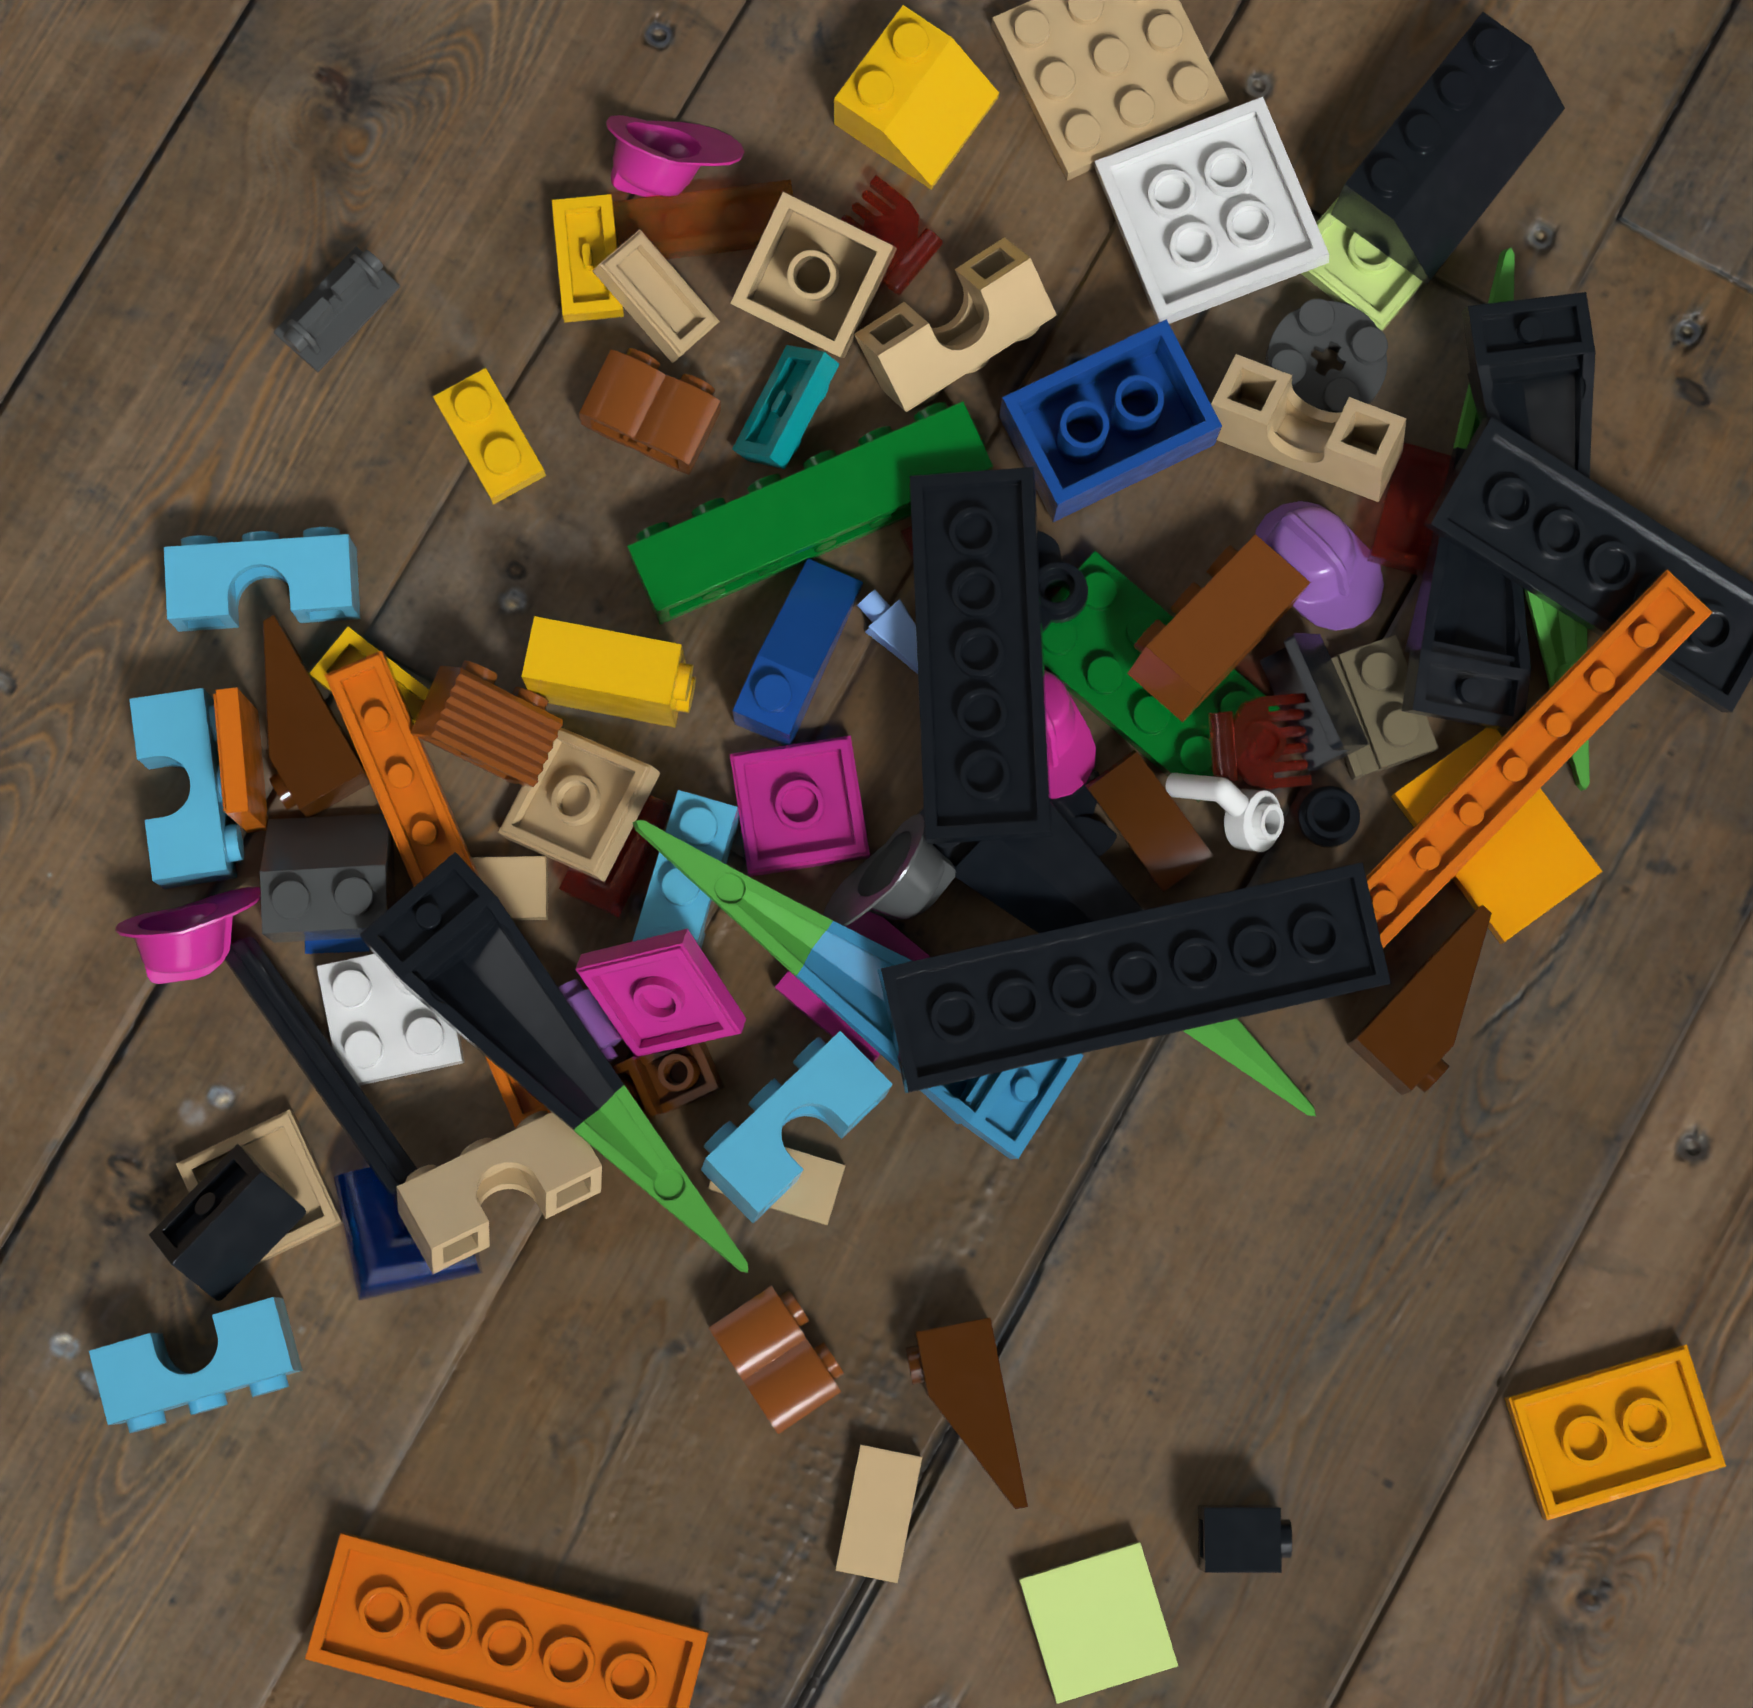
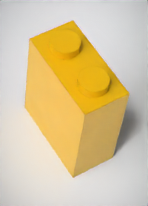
[521,616,696,728]

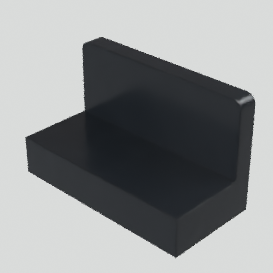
[1260,633,1369,771]
[149,1144,306,1301]

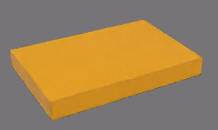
[1391,728,1603,945]
[1504,1344,1726,1520]

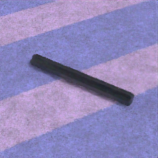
[225,937,418,1195]

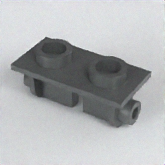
[274,246,400,372]

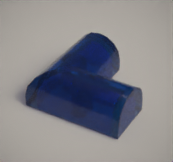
[334,1167,483,1301]

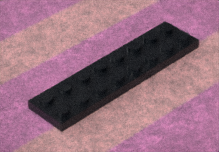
[878,862,1391,1093]

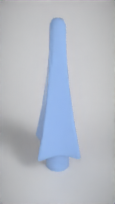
[857,589,918,674]

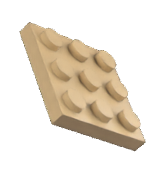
[991,0,1230,181]

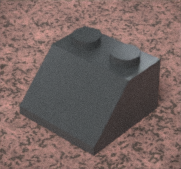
[260,813,396,943]

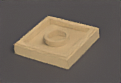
[498,727,660,882]
[176,1109,344,1265]

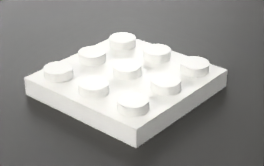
[1095,97,1329,324]

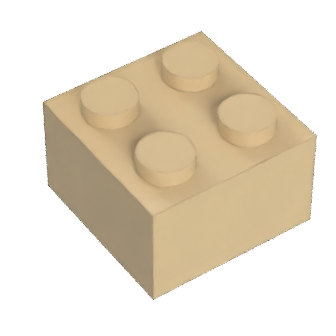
[730,192,897,358]

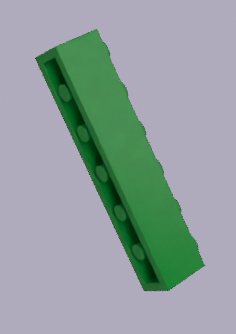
[627,402,993,625]

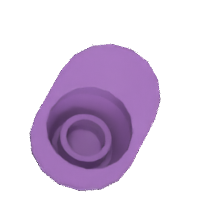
[1255,501,1384,631]

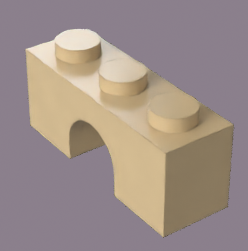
[854,237,1057,412]
[1211,354,1406,502]
[396,1111,602,1274]

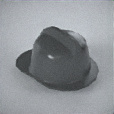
[823,814,956,926]

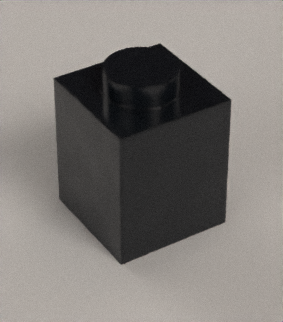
[1198,1505,1292,1573]

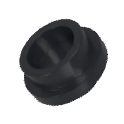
[1298,786,1360,848]

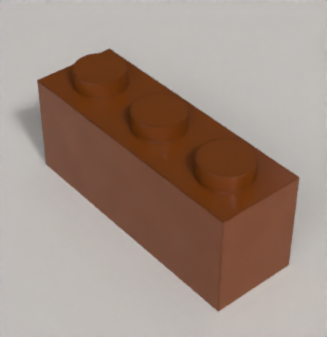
[1127,534,1311,722]

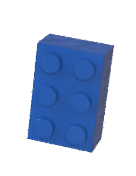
[999,319,1222,522]

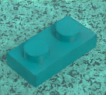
[732,345,840,469]

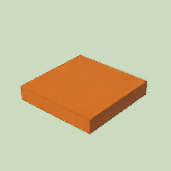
[213,687,268,833]

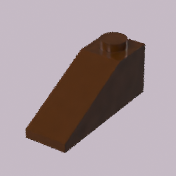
[263,615,370,817]
[1347,904,1492,1095]
[905,1317,1028,1509]

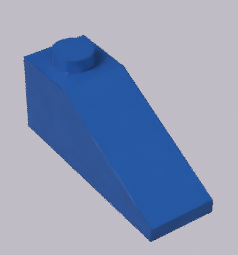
[732,558,863,746]

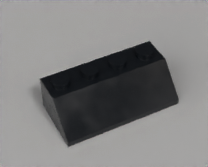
[1331,12,1565,285]

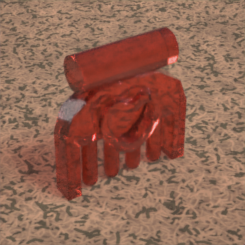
[841,175,943,295]
[1208,693,1312,789]

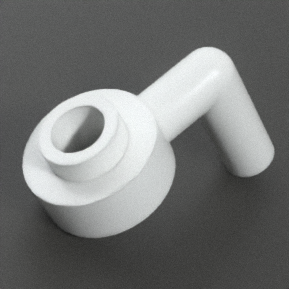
[1166,773,1284,852]

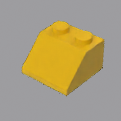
[834,5,999,190]

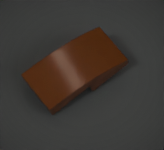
[1085,750,1213,892]
[612,1042,725,1121]

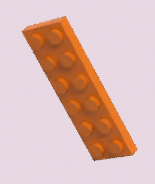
[305,1532,710,1708]

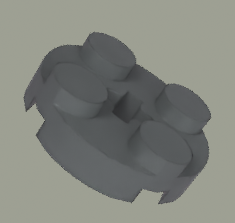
[1265,299,1388,413]

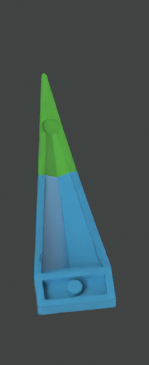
[632,820,1084,1159]

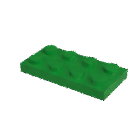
[1043,551,1280,803]

